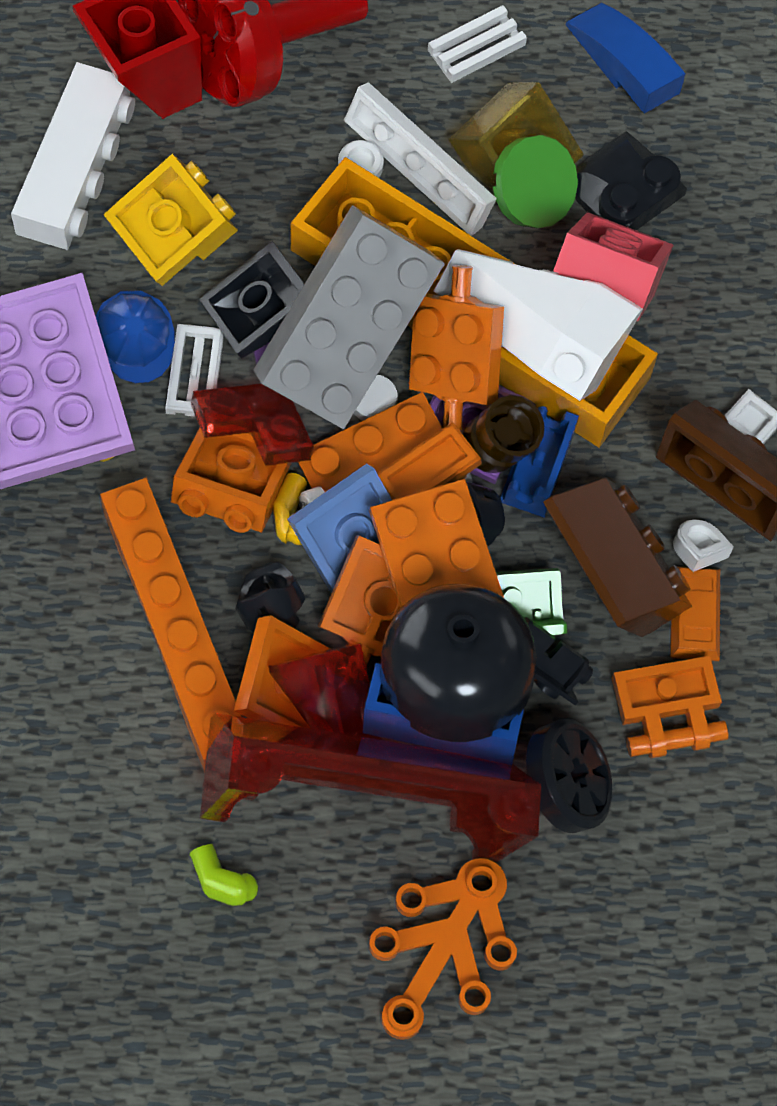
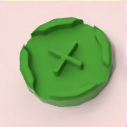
[493,135,578,228]

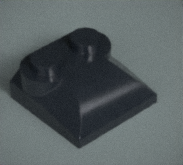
[575,131,687,230]
[199,241,305,359]

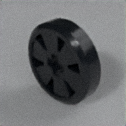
[526,719,613,833]

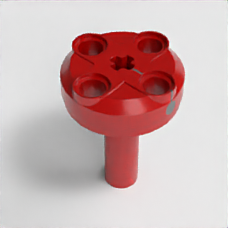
[178,0,368,107]

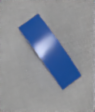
[566,3,686,114]

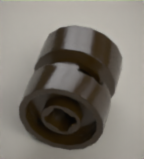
[463,395,544,474]

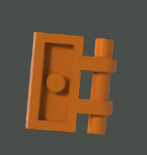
[611,656,728,758]

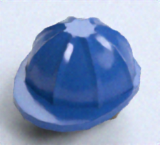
[95,291,175,383]

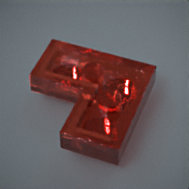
[191,383,314,466]

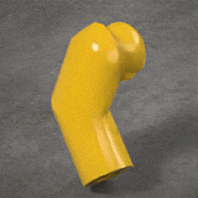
[273,473,307,546]

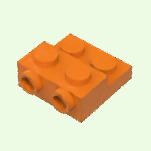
[171,413,298,533]

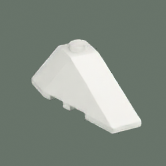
[434,249,643,401]

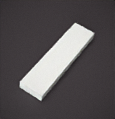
[344,82,497,236]

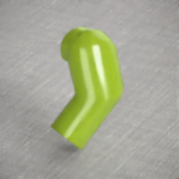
[190,844,258,906]

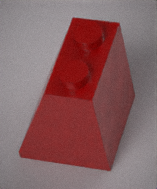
[73,0,202,119]

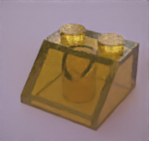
[448,82,584,190]

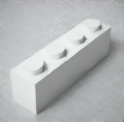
[11,62,135,250]

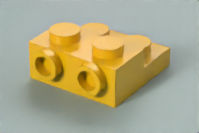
[103,153,238,286]

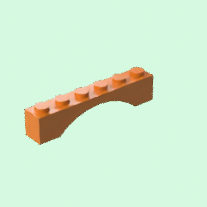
[100,478,253,775]

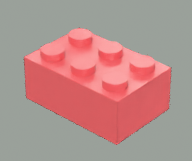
[553,212,673,322]

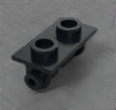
[524,617,593,706]

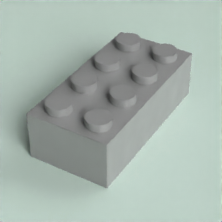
[253,205,445,429]

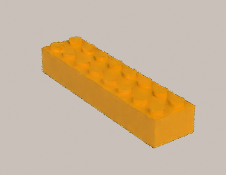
[291,157,658,448]

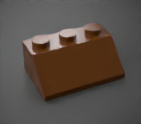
[656,400,777,542]
[543,478,692,637]

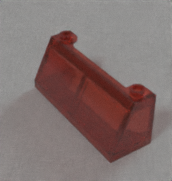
[200,713,541,862]

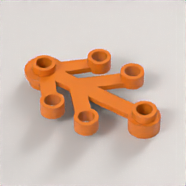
[369,858,517,1040]

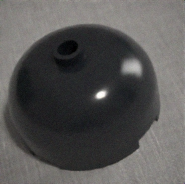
[380,584,537,742]

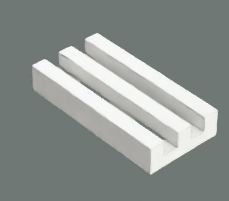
[428,5,527,83]
[165,324,224,418]

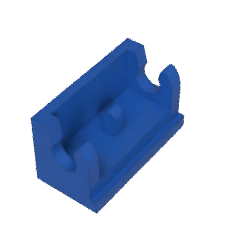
[500,406,579,517]

